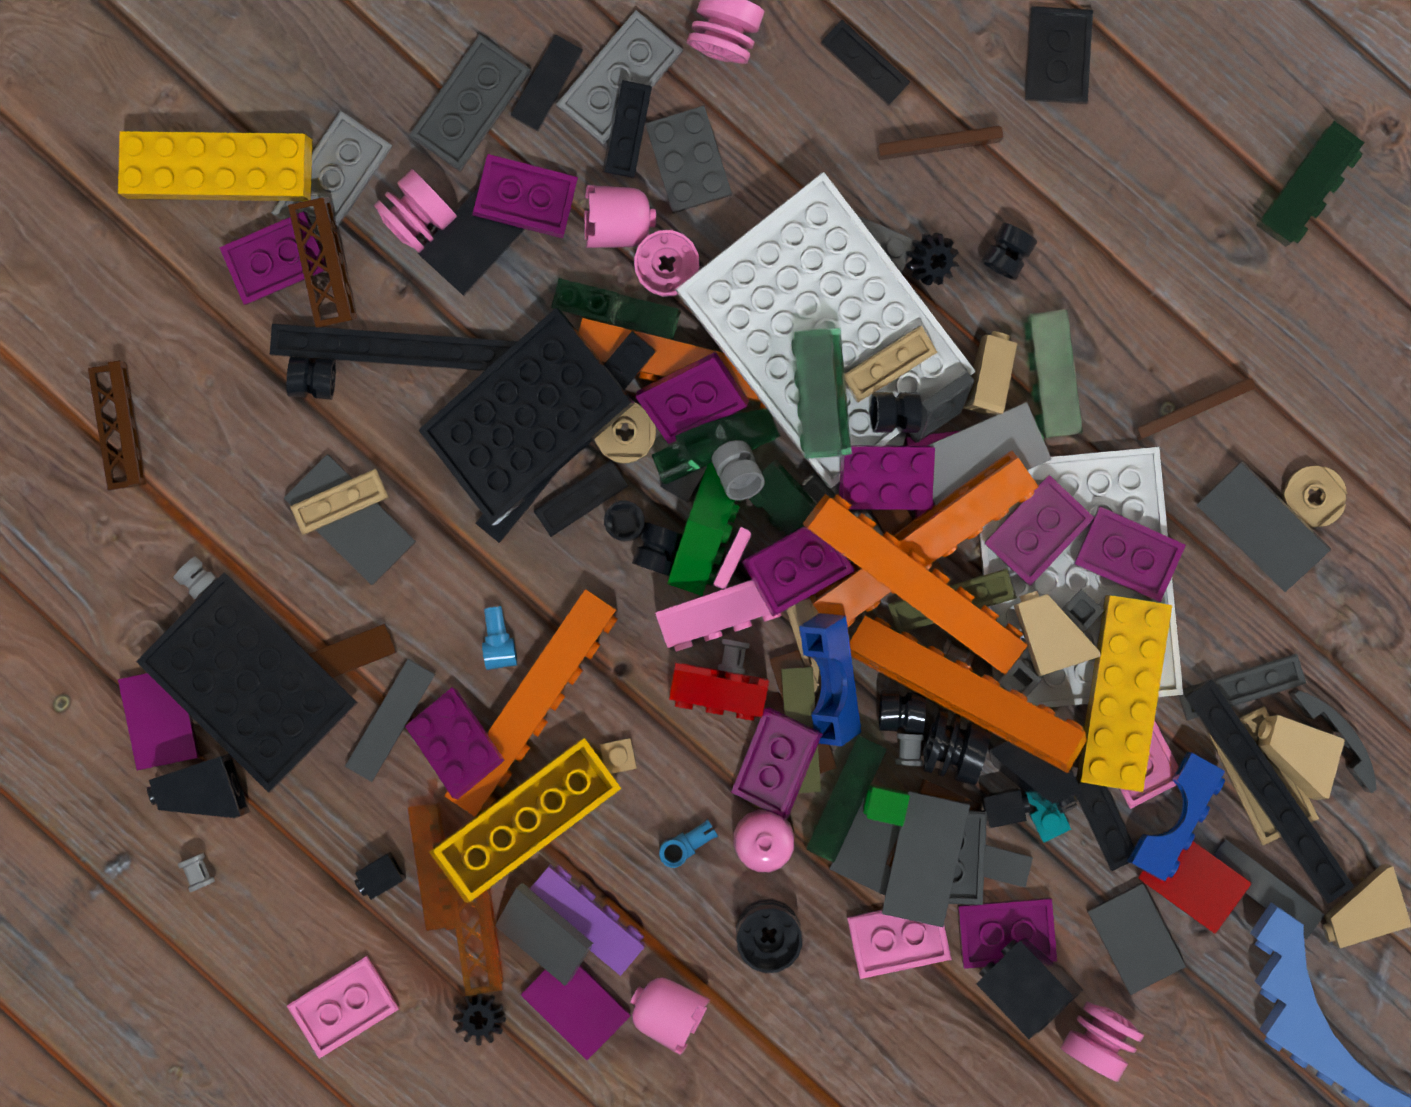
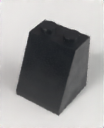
[990,741,1081,814]
[147,754,250,818]
[976,938,1083,1039]

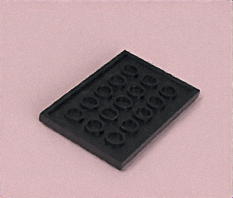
[419,308,635,526]
[136,572,358,793]

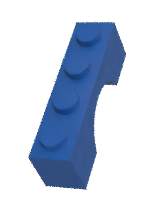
[799,613,861,746]
[1127,752,1225,881]

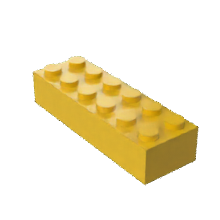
[118,131,312,201]
[1076,595,1172,792]
[429,738,622,903]

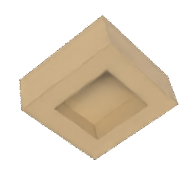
[600,738,637,774]

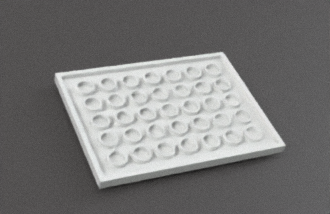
[675,172,976,488]
[979,447,1183,707]

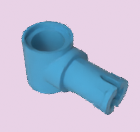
[482,606,518,670]
[659,819,718,868]

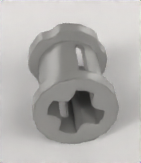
[941,638,975,666]
[718,639,750,674]
[895,733,925,766]
[178,853,215,892]

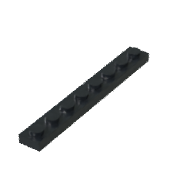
[269,324,518,371]
[475,331,657,543]
[1184,679,1354,904]

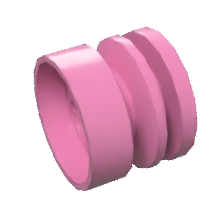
[687,0,764,64]
[373,169,457,253]
[634,230,699,297]
[1060,1001,1144,1082]

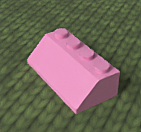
[655,580,782,652]

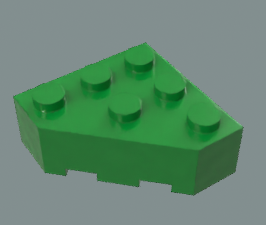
[667,459,742,596]

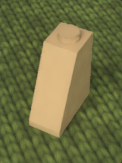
[963,331,1017,416]
[1014,591,1101,676]
[1257,715,1345,800]
[1323,864,1411,948]

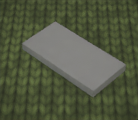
[556,10,683,146]
[271,111,393,248]
[927,402,1051,505]

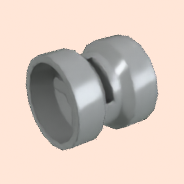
[173,556,218,600]

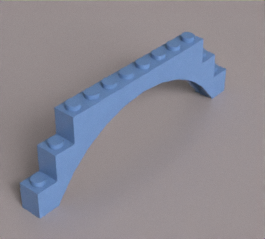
[1250,902,1411,1107]

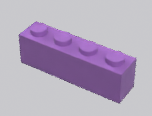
[530,864,645,976]

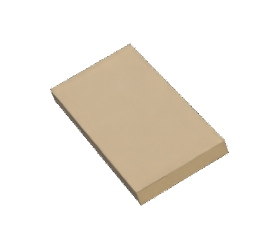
[1207,706,1319,845]

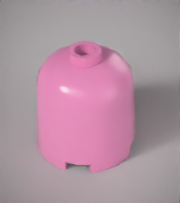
[584,185,656,248]
[733,809,795,872]
[630,977,710,1055]

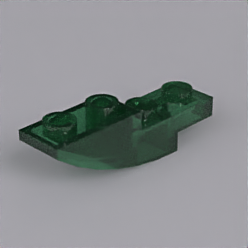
[551,278,681,340]
[652,409,780,485]

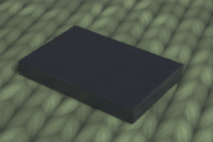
[1025,6,1093,104]
[417,187,525,296]

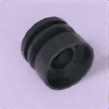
[923,709,991,785]
[736,898,802,973]

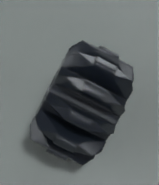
[906,232,959,286]
[453,991,506,1046]

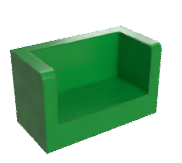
[863,784,910,826]

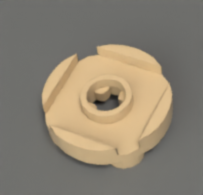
[595,402,656,464]
[1282,466,1347,528]

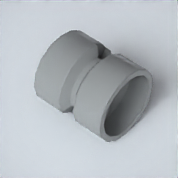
[712,441,764,500]

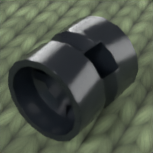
[981,222,1037,280]
[286,357,336,400]
[870,392,922,433]
[604,501,645,542]
[632,522,683,576]
[879,691,926,733]

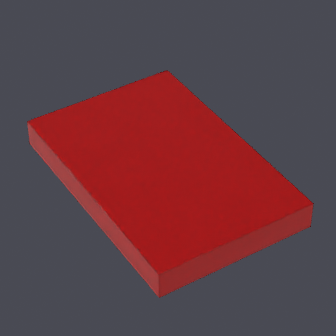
[1138,841,1252,934]

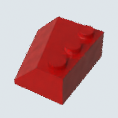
[669,662,769,721]

